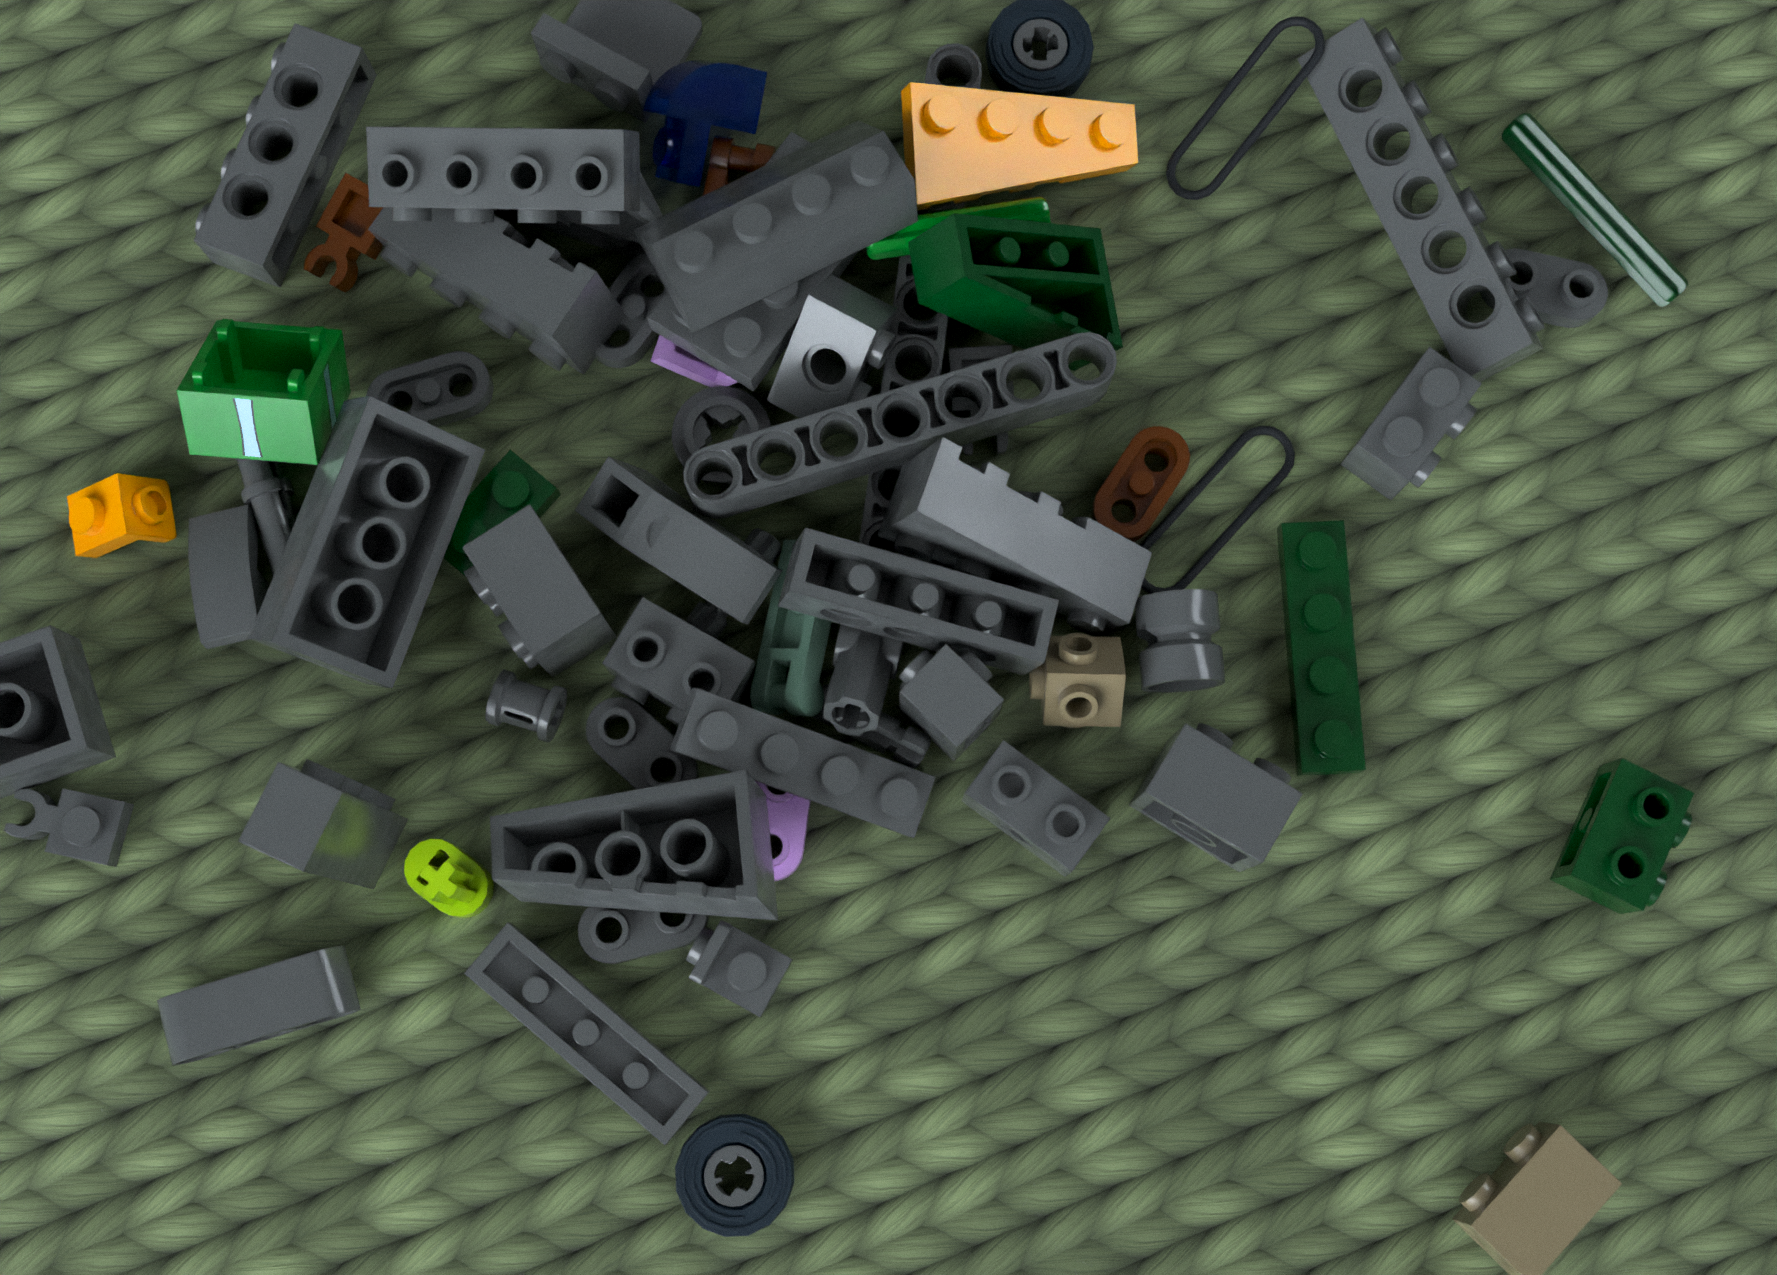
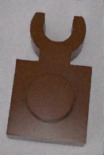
[304,172,383,293]

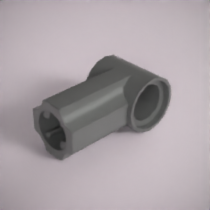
[823,624,904,737]

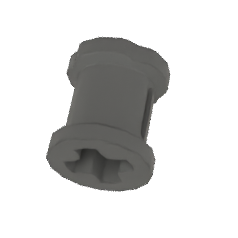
[485,669,567,742]

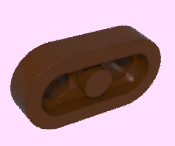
[1091,426,1190,542]

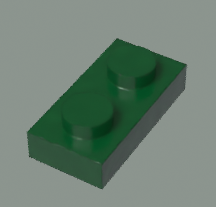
[443,449,561,577]

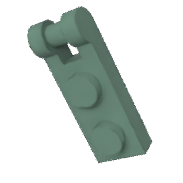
[750,540,832,717]

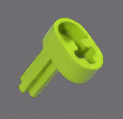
[404,839,494,918]

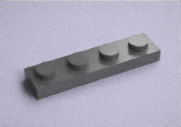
[670,688,936,838]
[464,922,710,1145]

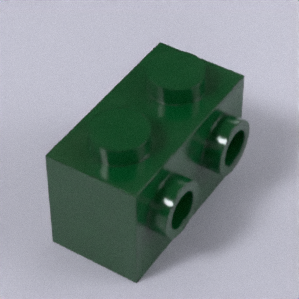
[1550,758,1694,914]

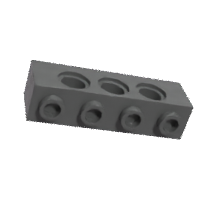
[194,23,377,287]
[778,527,1059,675]

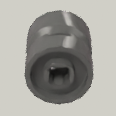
[1135,589,1225,693]

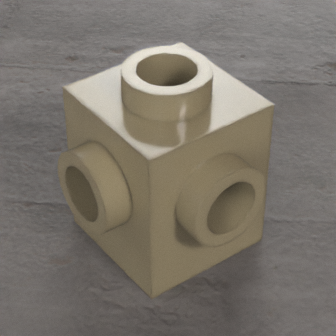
[1029,633,1126,728]

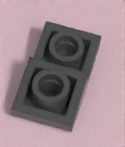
[188,504,269,649]

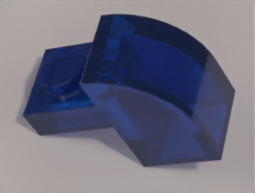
[643,60,767,187]

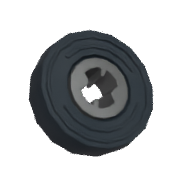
[985,0,1094,98]
[675,1114,794,1237]

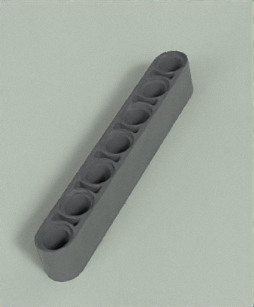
[683,332,1117,519]

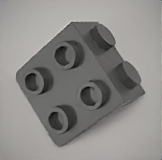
[531,0,703,123]

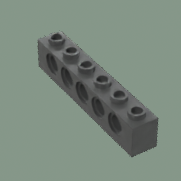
[1297,17,1545,382]

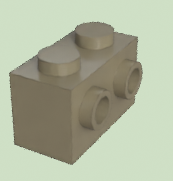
[1452,1122,1622,1275]

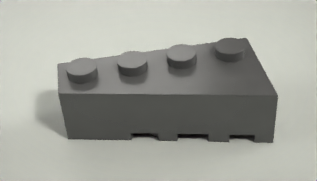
[878,437,1152,635]

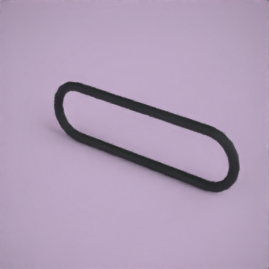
[1166,17,1325,200]
[1140,425,1295,594]

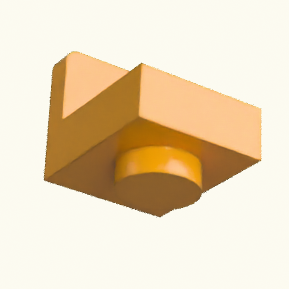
[67,473,177,558]

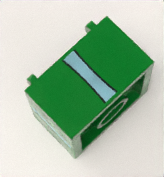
[176,318,351,465]

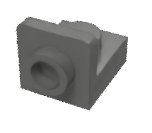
[686,920,793,1017]

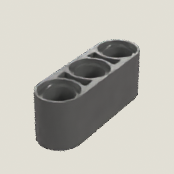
[157,945,361,1066]

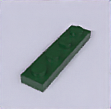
[1277,520,1366,776]

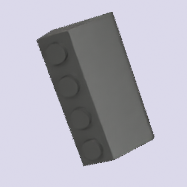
[634,121,918,333]

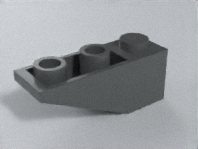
[575,456,782,624]

